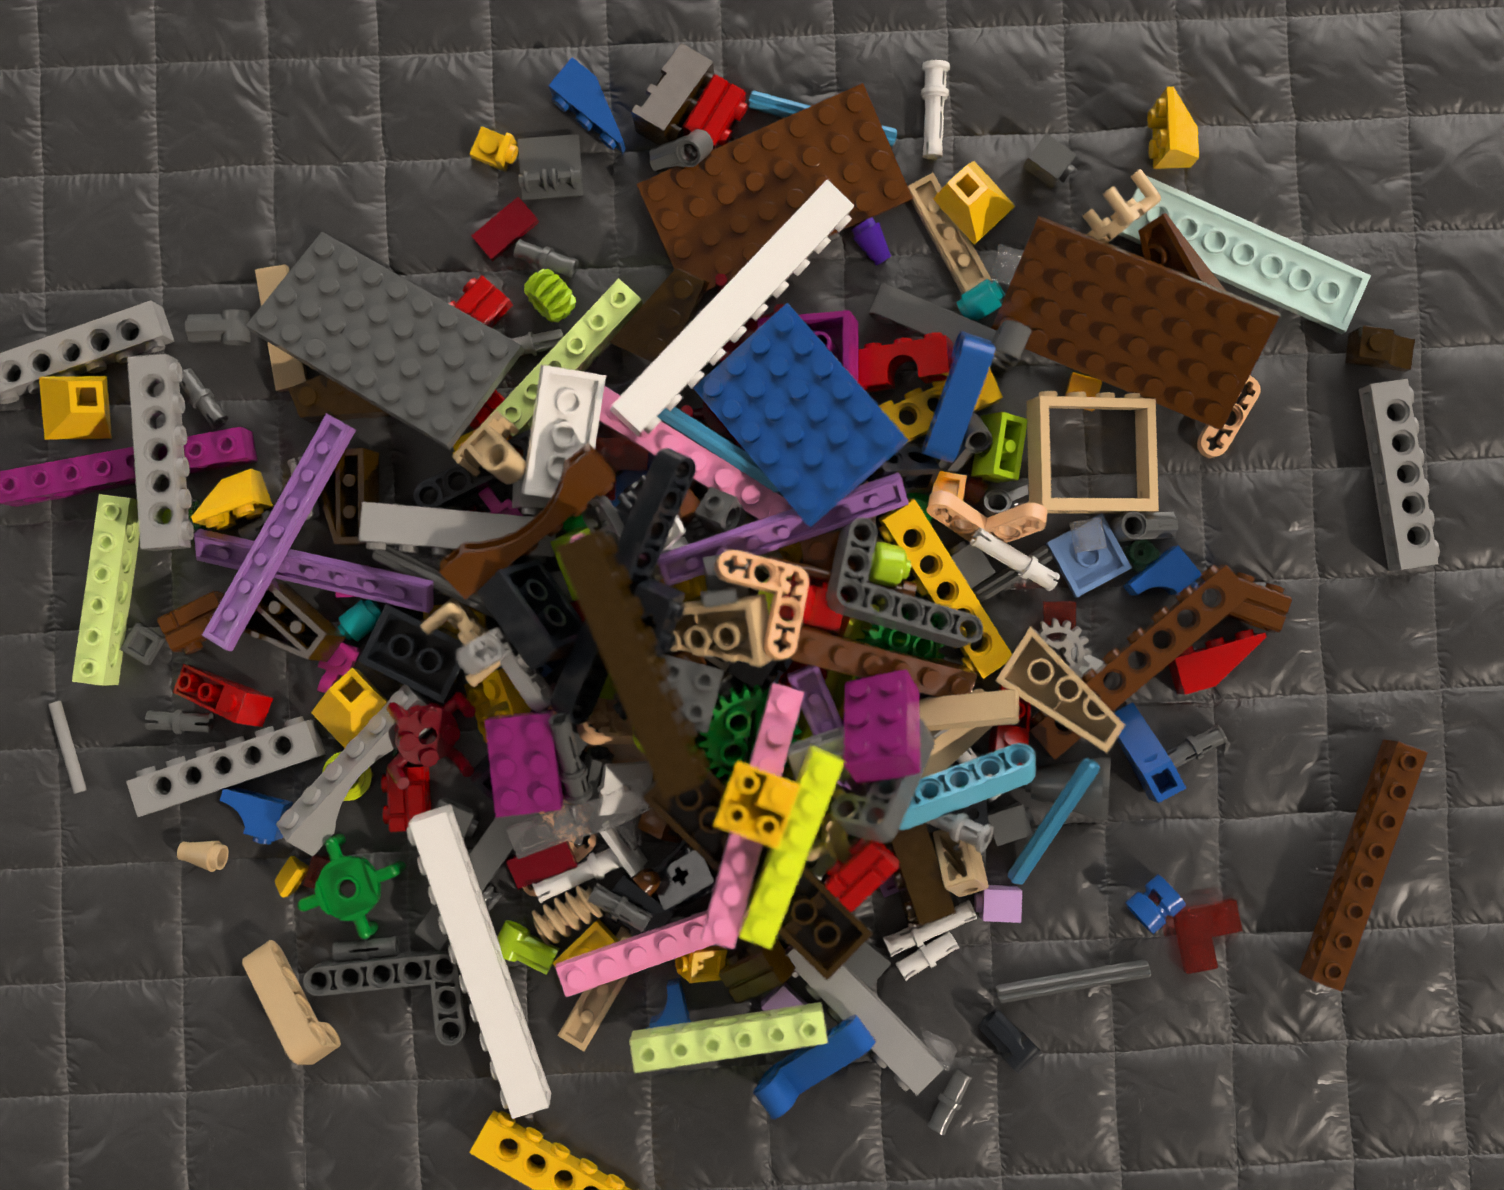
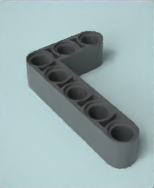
[868,284,1031,373]
[826,517,983,648]
[303,948,469,1046]

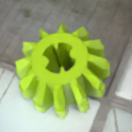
[524,269,576,323]

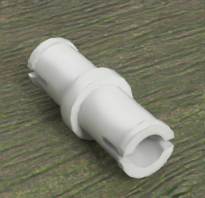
[895,931,959,981]

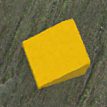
[275,856,310,898]

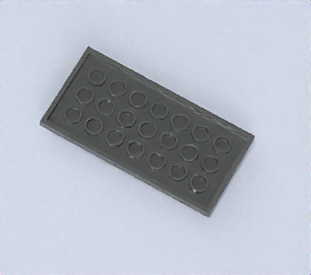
[246,232,524,450]

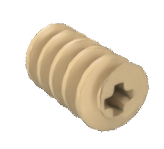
[532,885,604,946]

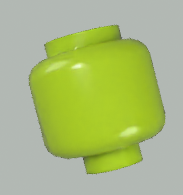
[868,542,911,587]

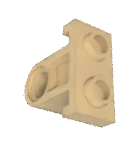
[452,410,526,484]

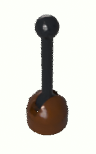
[632,839,688,896]

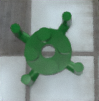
[297,834,406,939]

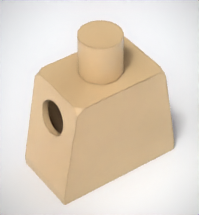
[933,830,989,897]

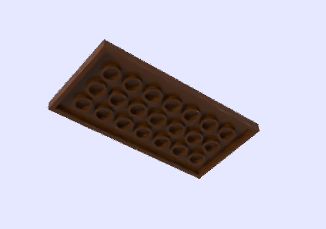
[637,83,913,292]
[992,216,1280,430]

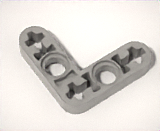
[457,626,553,712]

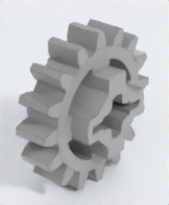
[1032,618,1092,677]

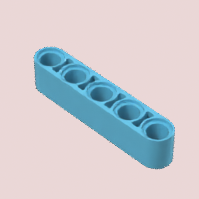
[889,743,1036,830]

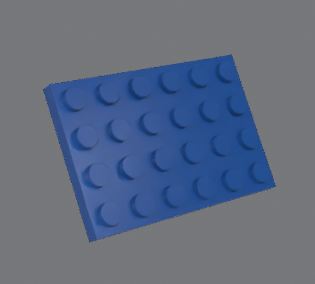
[693,303,909,527]

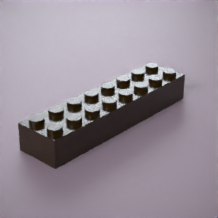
[556,530,710,800]
[642,768,872,981]

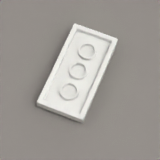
[521,365,606,498]

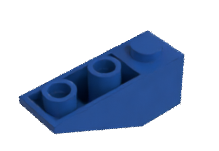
[548,57,626,153]
[1113,702,1186,803]

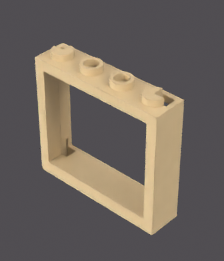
[1027,391,1159,514]

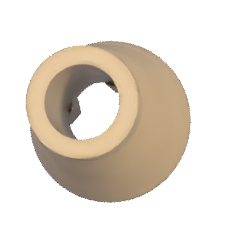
[177,841,229,872]

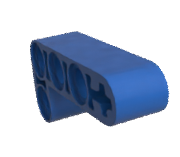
[922,331,995,463]
[753,1014,876,1119]

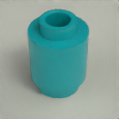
[957,279,1005,321]
[337,599,383,642]

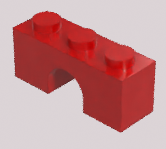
[858,332,953,393]

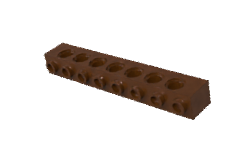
[1029,564,1252,759]
[1299,739,1428,992]

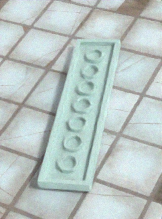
[1119,176,1371,334]

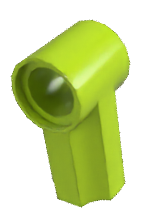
[497,920,559,975]

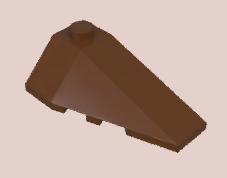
[1138,213,1226,291]

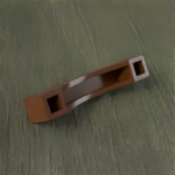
[439,442,615,600]
[782,620,978,697]

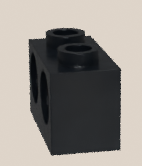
[866,444,941,493]

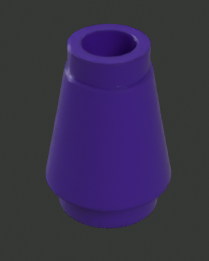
[851,217,892,266]

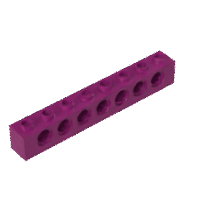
[0,427,258,507]

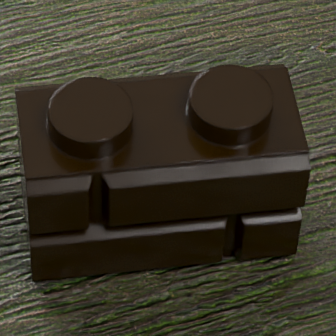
[719,939,796,1004]

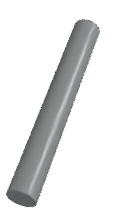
[48,701,87,794]

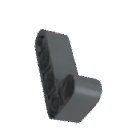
[831,718,935,843]

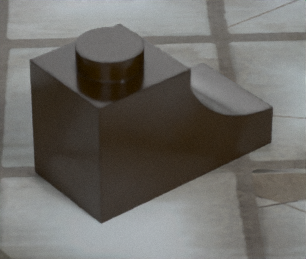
[1345,325,1415,372]

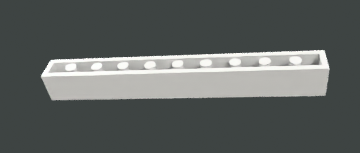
[610,179,854,436]
[407,804,551,1119]

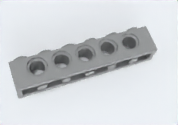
[0,300,174,404]
[128,354,194,551]
[1359,379,1440,571]
[126,716,326,817]

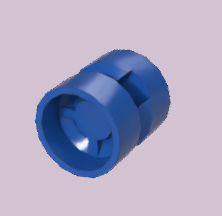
[1125,874,1186,934]

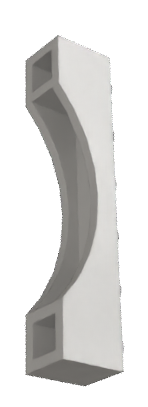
[276,684,431,856]

